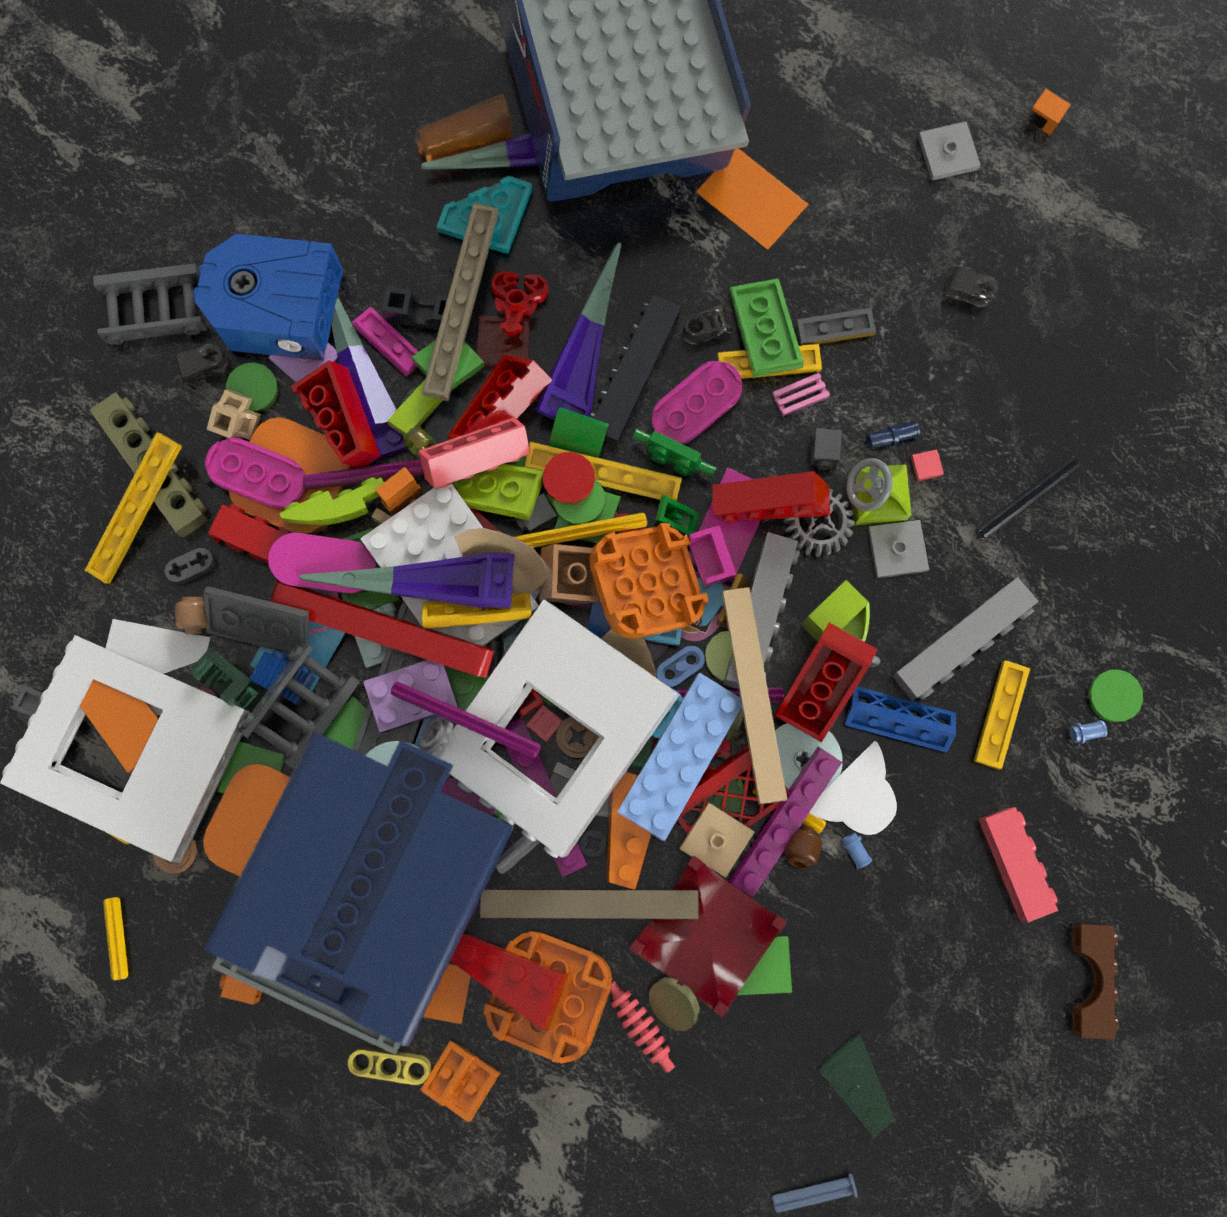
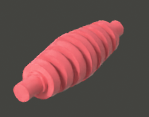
[610,981,675,1073]

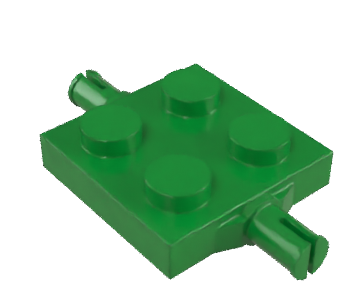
[633,428,717,477]

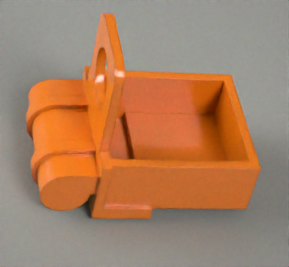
[375,467,423,516]

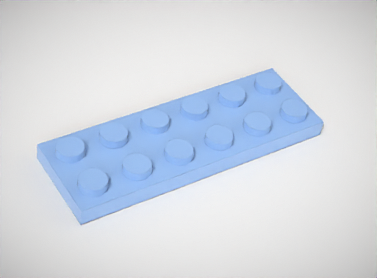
[616,673,742,841]

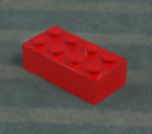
[775,622,877,743]

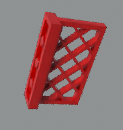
[677,745,788,834]

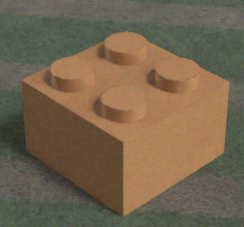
[539,544,601,605]

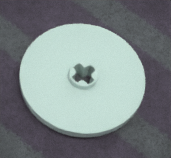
[775,723,842,790]

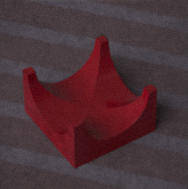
[629,856,787,1018]

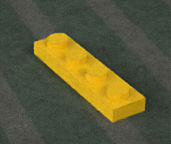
[717,344,822,378]
[422,592,532,629]
[974,660,1030,770]

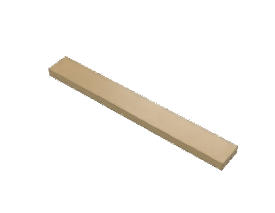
[722,587,787,804]

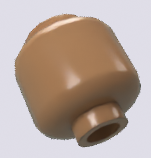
[175,597,208,634]

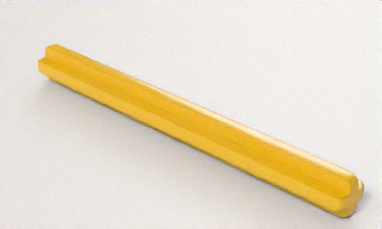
[514,513,647,548]

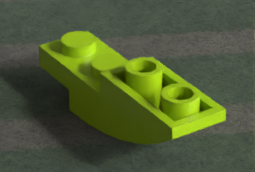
[279,478,384,526]

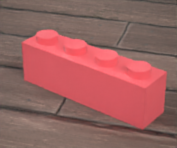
[418,418,530,488]
[979,807,1058,922]

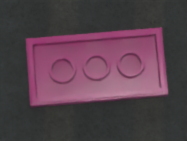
[689,468,760,582]

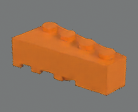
[605,772,651,890]

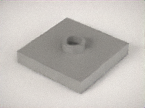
[918,121,981,181]
[868,520,929,579]

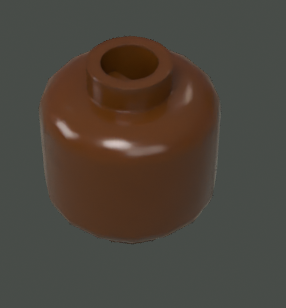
[784,827,823,869]

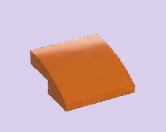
[420,1041,500,1122]

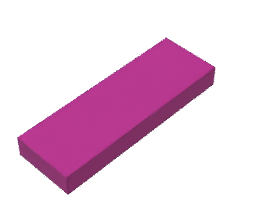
[352,307,418,377]

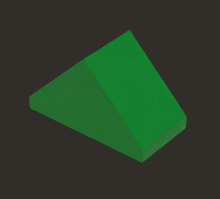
[654,495,699,537]

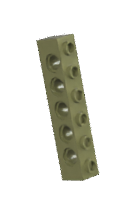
[89,392,209,538]

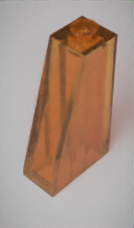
[416,94,513,162]

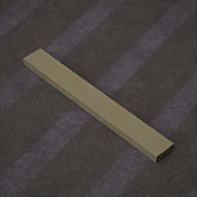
[422,203,499,401]
[480,890,699,919]

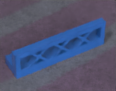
[844,686,956,753]

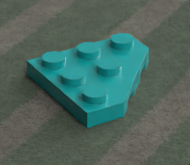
[436,176,533,254]

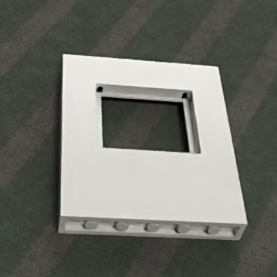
[435,600,680,858]
[0,635,251,863]

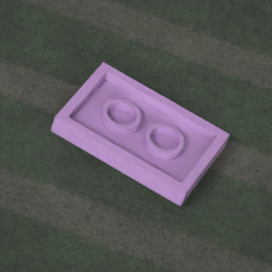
[363,660,458,733]

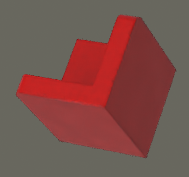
[517,683,544,719]

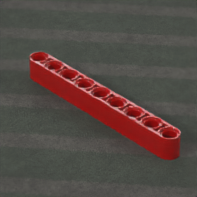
[270,581,494,677]

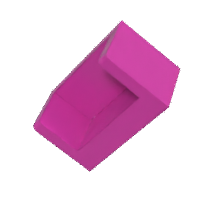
[688,525,736,589]

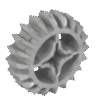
[784,489,855,557]

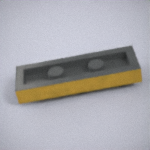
[796,308,876,346]

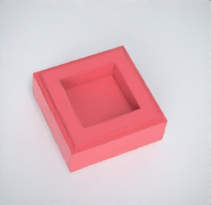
[911,450,944,481]
[526,705,563,743]

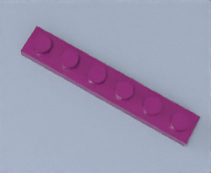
[505,718,587,877]
[729,746,842,898]

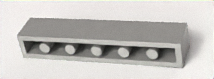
[723,532,800,689]
[892,577,1039,701]

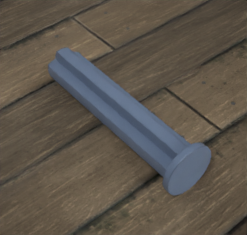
[772,1174,858,1213]

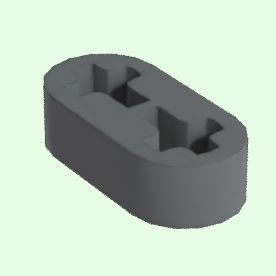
[165,548,216,584]

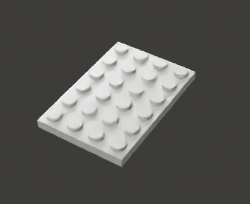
[361,484,539,669]

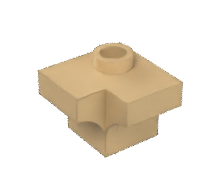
[207,389,261,440]

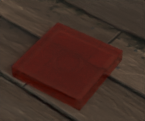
[477,316,530,368]

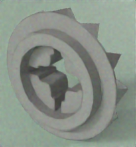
[420,716,454,756]

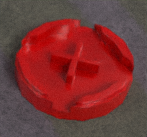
[543,452,595,505]

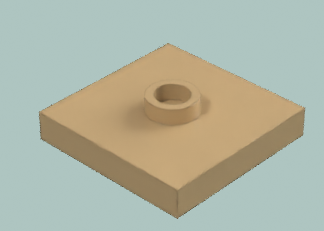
[679,802,754,878]

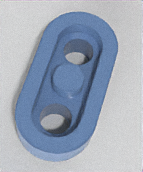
[656,646,705,688]

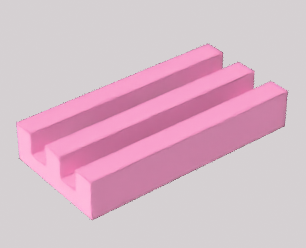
[772,373,830,417]

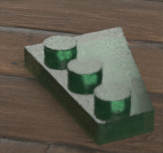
[817,1033,895,1137]

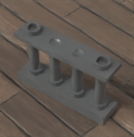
[93,263,208,345]
[238,643,360,769]

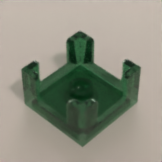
[188,647,262,710]

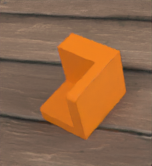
[1032,89,1071,135]

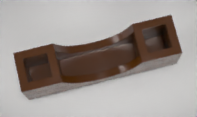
[1072,923,1118,1040]

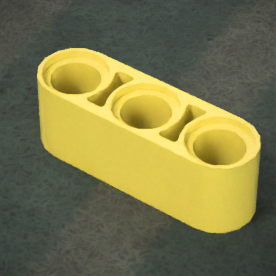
[348,1046,431,1085]

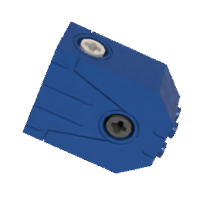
[193,234,344,361]

